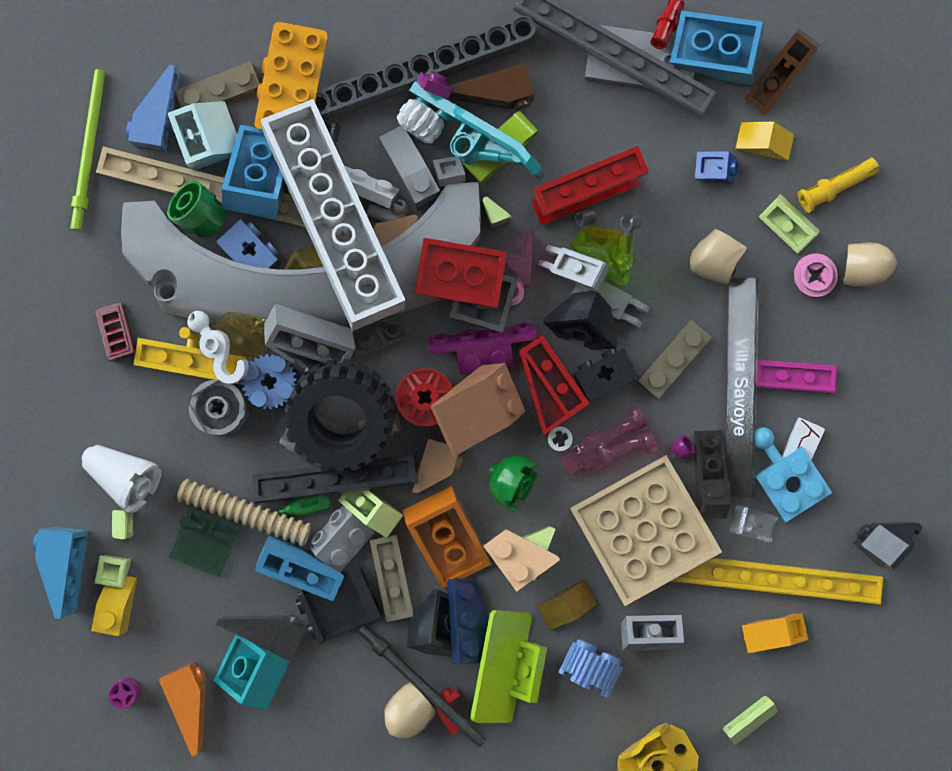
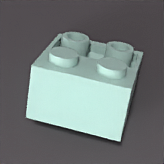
[168,101,237,170]

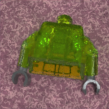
[569,209,643,286]

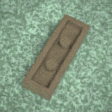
[175,61,260,107]
[637,320,712,399]
[370,534,414,622]

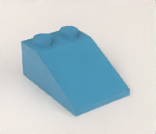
[670,11,763,86]
[221,125,286,219]
[33,526,89,619]

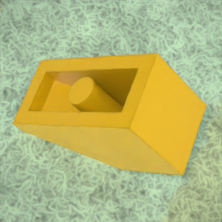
[91,576,138,636]

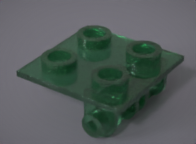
[169,506,241,577]

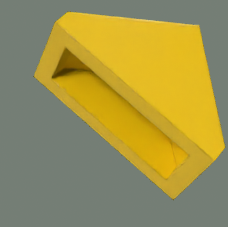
[735,122,794,161]

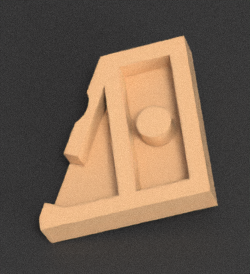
[483,529,560,592]

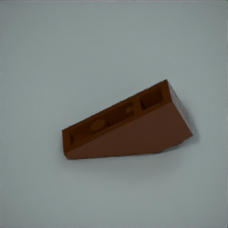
[744,29,820,115]
[449,63,535,110]

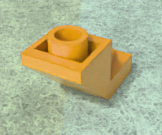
[742,612,808,653]

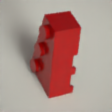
[519,335,590,436]

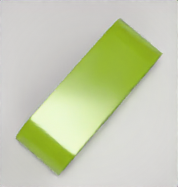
[462,111,539,184]

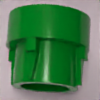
[167,181,226,238]

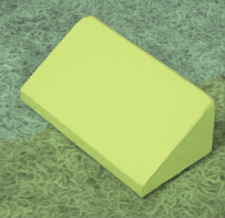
[759,194,820,254]
[723,696,778,745]

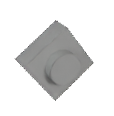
[433,156,466,187]

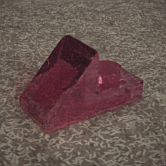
[505,229,534,288]

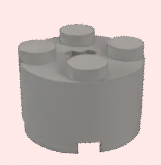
[189,380,250,436]

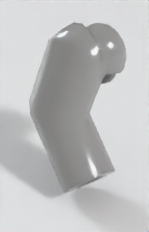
[367,199,408,222]

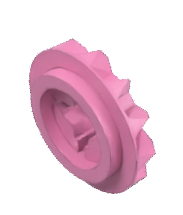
[793,254,838,297]

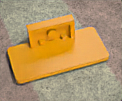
[254,22,328,131]

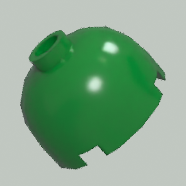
[488,455,539,512]

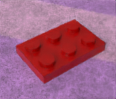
[414,238,507,308]

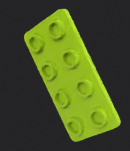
[470,610,548,723]

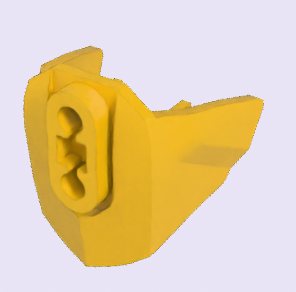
[617,723,699,771]

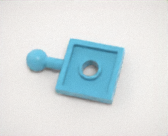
[752,427,832,522]

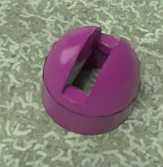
[671,435,696,459]

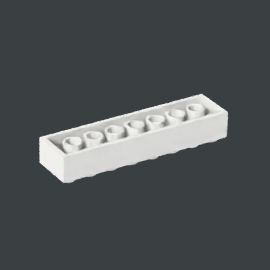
[261,99,405,331]

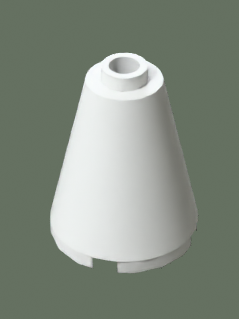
[82,445,162,513]

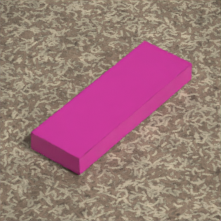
[752,360,837,393]

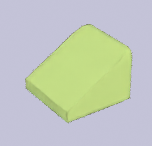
[482,197,511,228]
[112,510,133,539]
[94,555,131,588]

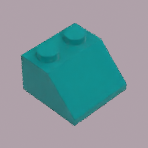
[213,631,291,711]

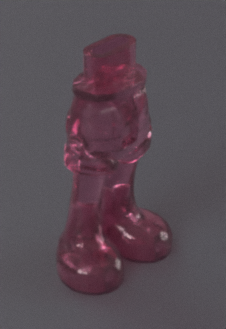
[560,405,659,476]

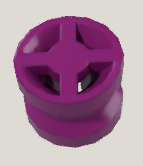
[108,677,141,709]

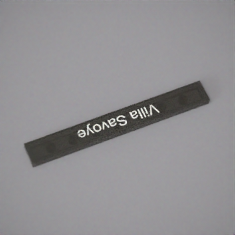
[725,277,759,498]

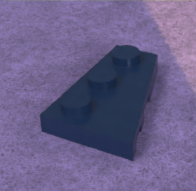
[447,578,489,664]

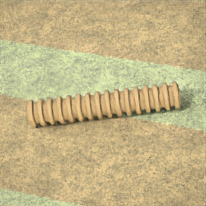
[177,479,312,547]

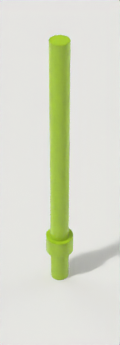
[70,69,106,231]

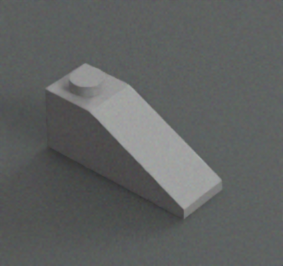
[379,126,440,209]

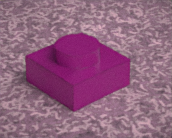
[416,71,452,99]

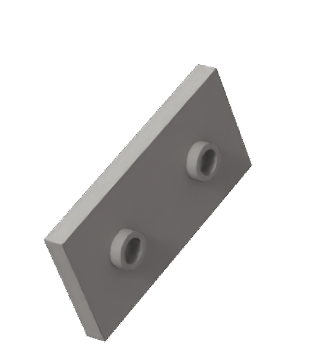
[584,25,695,89]

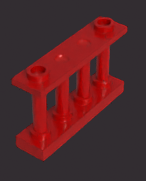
[531,146,649,226]

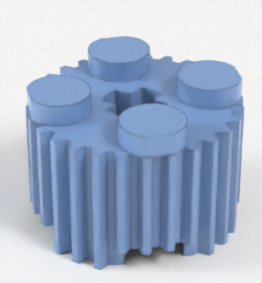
[241,354,300,410]
[558,639,623,699]

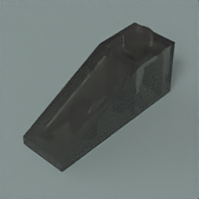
[216,614,308,661]

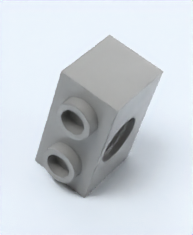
[621,615,684,651]

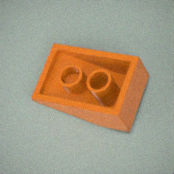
[403,486,492,589]

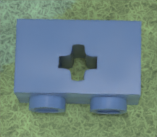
[216,219,281,269]

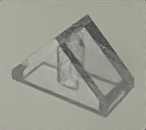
[729,505,778,543]

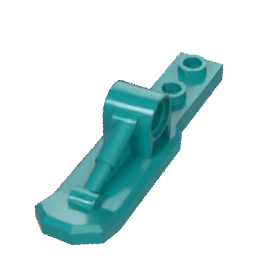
[409,81,545,179]

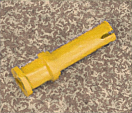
[797,157,880,213]

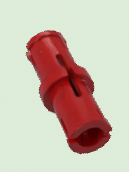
[650,0,685,50]

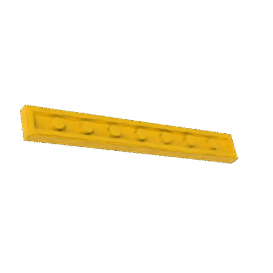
[671,558,883,605]

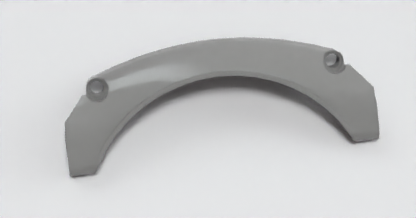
[121,182,481,329]

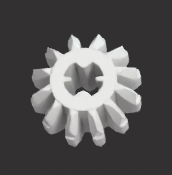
[397,99,444,144]

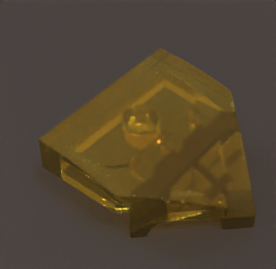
[209,312,268,364]

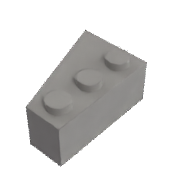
[264,304,355,372]

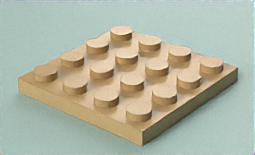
[570,455,722,606]

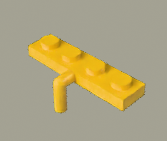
[133,327,246,384]

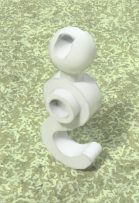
[187,311,249,384]

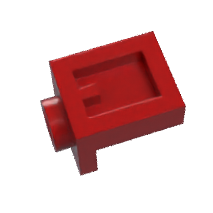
[434,687,461,735]

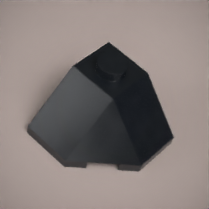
[543,290,617,350]
[853,522,923,570]
[407,589,452,657]

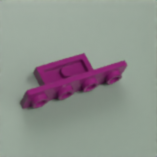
[427,322,538,375]

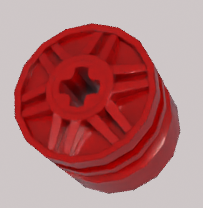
[396,368,453,428]

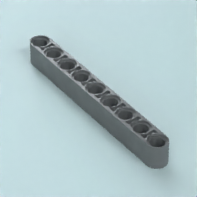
[315,16,536,121]

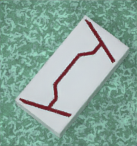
[781,418,825,460]

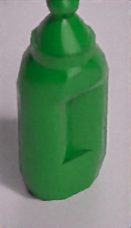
[279,495,331,516]

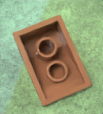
[430,363,526,455]

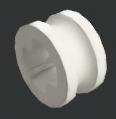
[547,427,573,451]

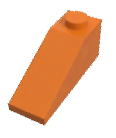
[159,661,207,757]

